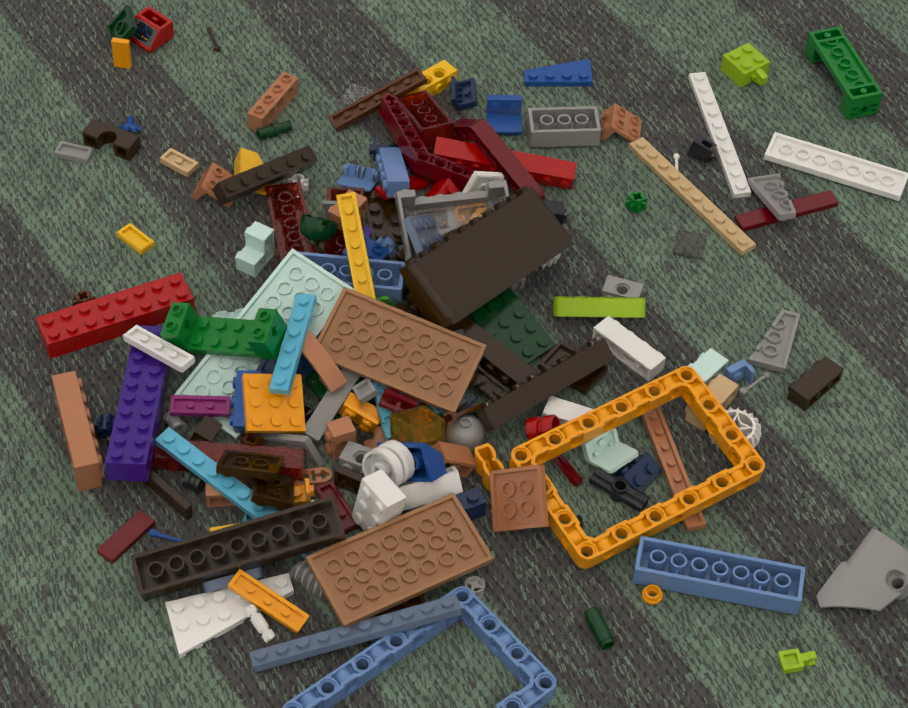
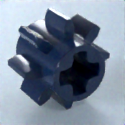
[93,413,115,438]

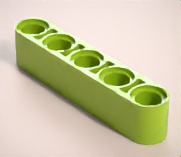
[553,296,646,318]

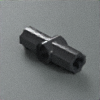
[589,467,650,512]

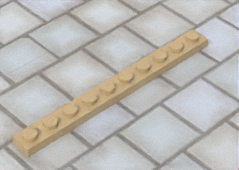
[629,137,756,256]

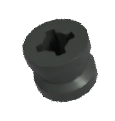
[183,470,205,494]

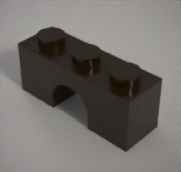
[82,119,141,161]

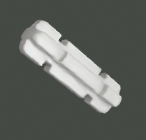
[244,604,275,643]

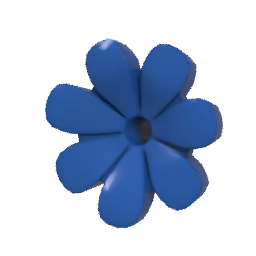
[118,116,142,132]

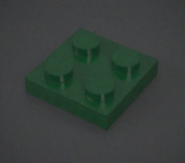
[106,5,138,47]

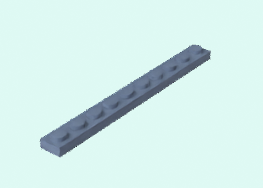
[249,594,462,673]

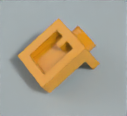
[293,478,314,506]

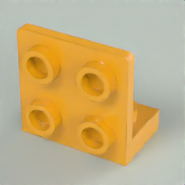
[338,392,380,433]

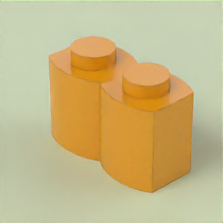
[474,443,504,491]

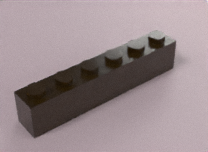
[212,145,318,206]

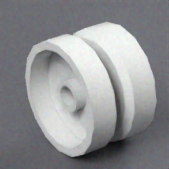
[362,440,415,486]

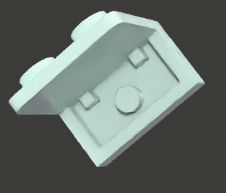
[581,428,639,474]

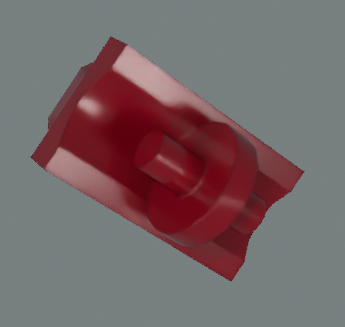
[378,387,418,419]

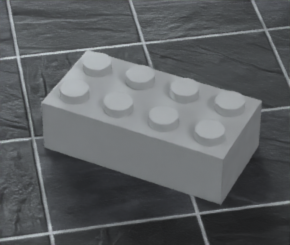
[526,106,601,147]

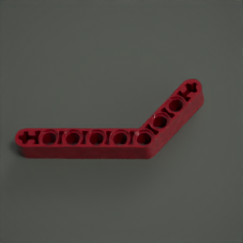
[379,94,477,191]
[444,119,545,199]

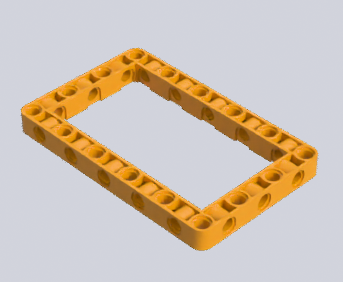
[509,366,765,569]

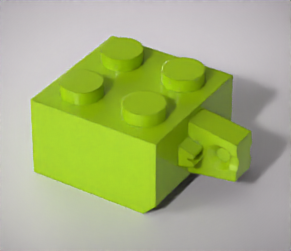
[720,43,770,87]

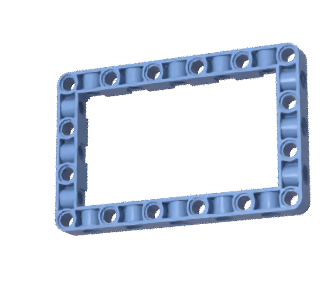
[282,586,557,708]

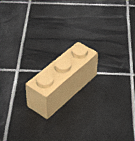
[685,373,739,432]

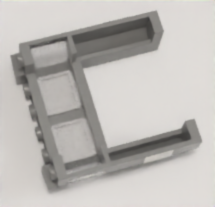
[394,179,526,291]

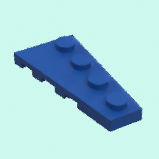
[524,59,593,86]

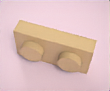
[159,148,199,178]

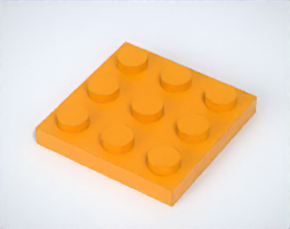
[242,373,306,433]

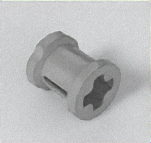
[163,411,187,435]

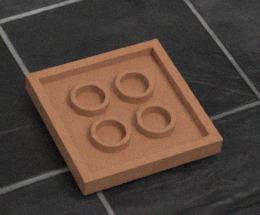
[489,464,549,532]

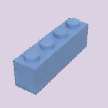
[375,147,410,198]

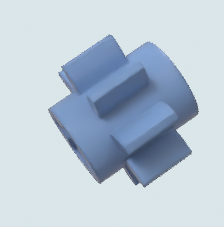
[376,236,397,258]

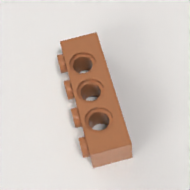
[247,72,299,131]

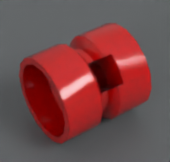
[526,414,560,440]

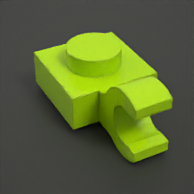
[777,648,817,674]

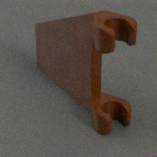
[435,404,481,429]

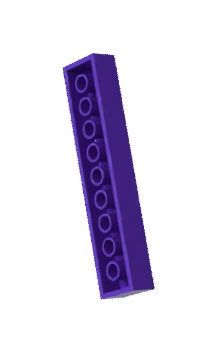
[105,325,171,481]

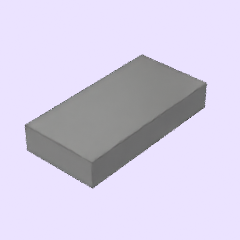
[54,141,94,164]

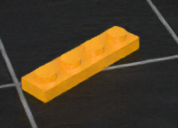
[227,569,310,634]

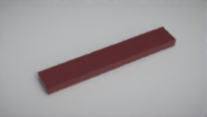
[734,190,839,232]

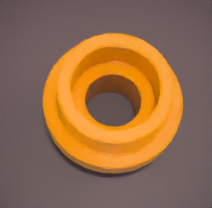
[642,584,663,605]

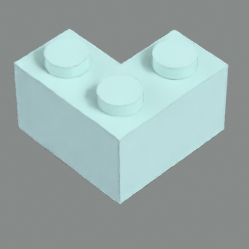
[235,221,275,277]

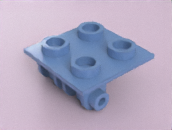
[335,163,379,193]

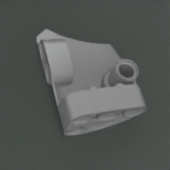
[816,528,908,612]

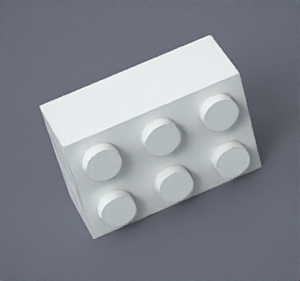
[352,469,407,531]

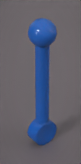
[149,529,185,542]

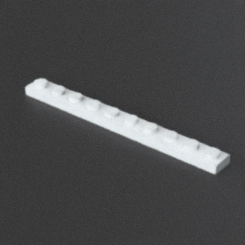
[688,72,751,198]

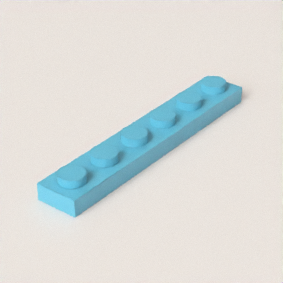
[269,294,317,395]

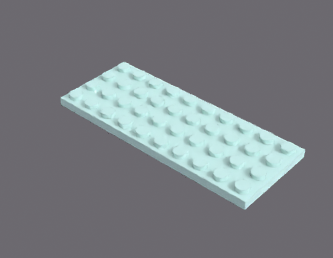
[174,248,354,440]

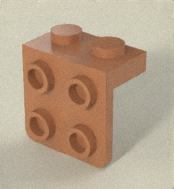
[600,103,642,142]

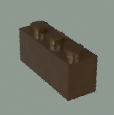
[787,356,844,411]

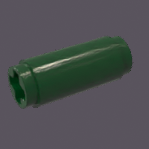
[584,607,615,650]

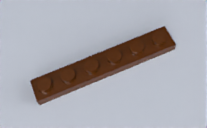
[328,68,427,132]

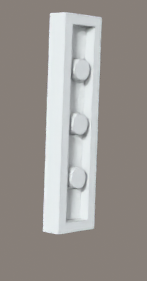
[123,325,195,373]

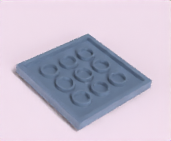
[402,214,443,256]

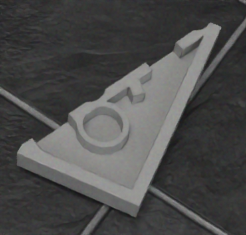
[258,433,325,468]

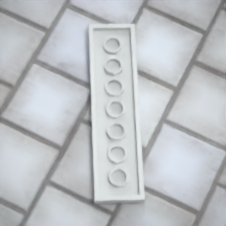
[764,132,908,201]

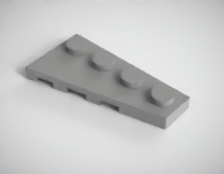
[747,173,796,221]
[748,309,800,373]

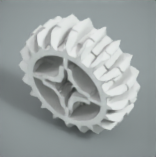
[708,406,762,449]

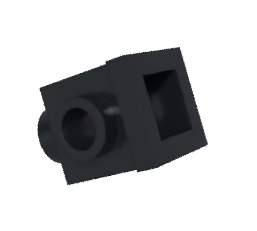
[687,135,717,162]

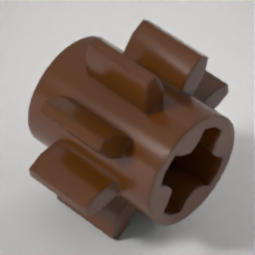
[72,290,96,306]
[240,433,264,453]

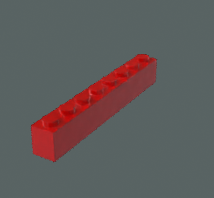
[433,137,577,189]

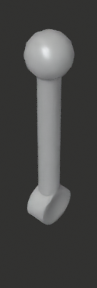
[739,372,770,395]

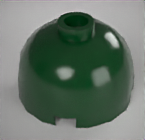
[300,214,338,246]

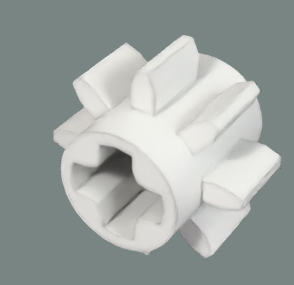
[287,174,309,195]

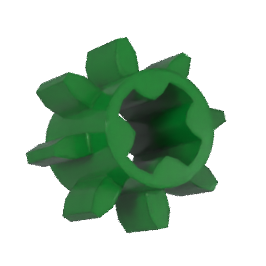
[625,191,648,213]

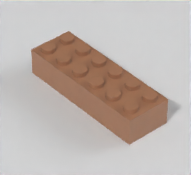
[52,371,105,491]

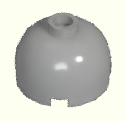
[445,414,485,452]

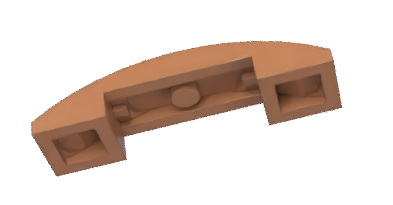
[302,330,347,394]

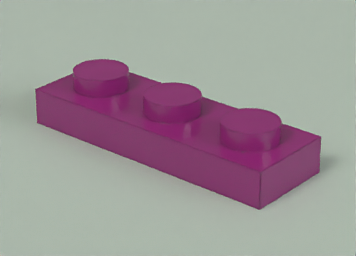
[169,395,231,417]

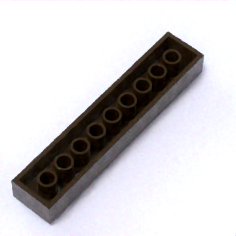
[130,495,346,601]

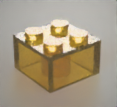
[390,405,445,446]

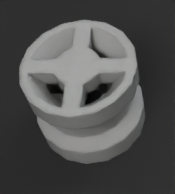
[464,576,485,600]

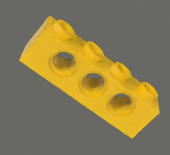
[398,59,458,112]

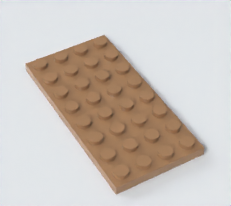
[317,287,487,413]
[306,493,494,628]

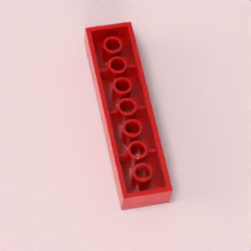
[35,272,195,359]

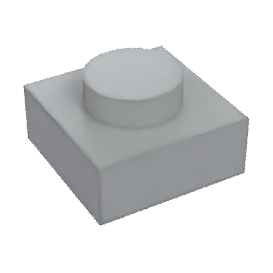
[352,378,379,404]

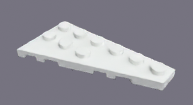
[165,573,294,658]

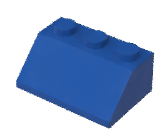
[377,441,447,482]

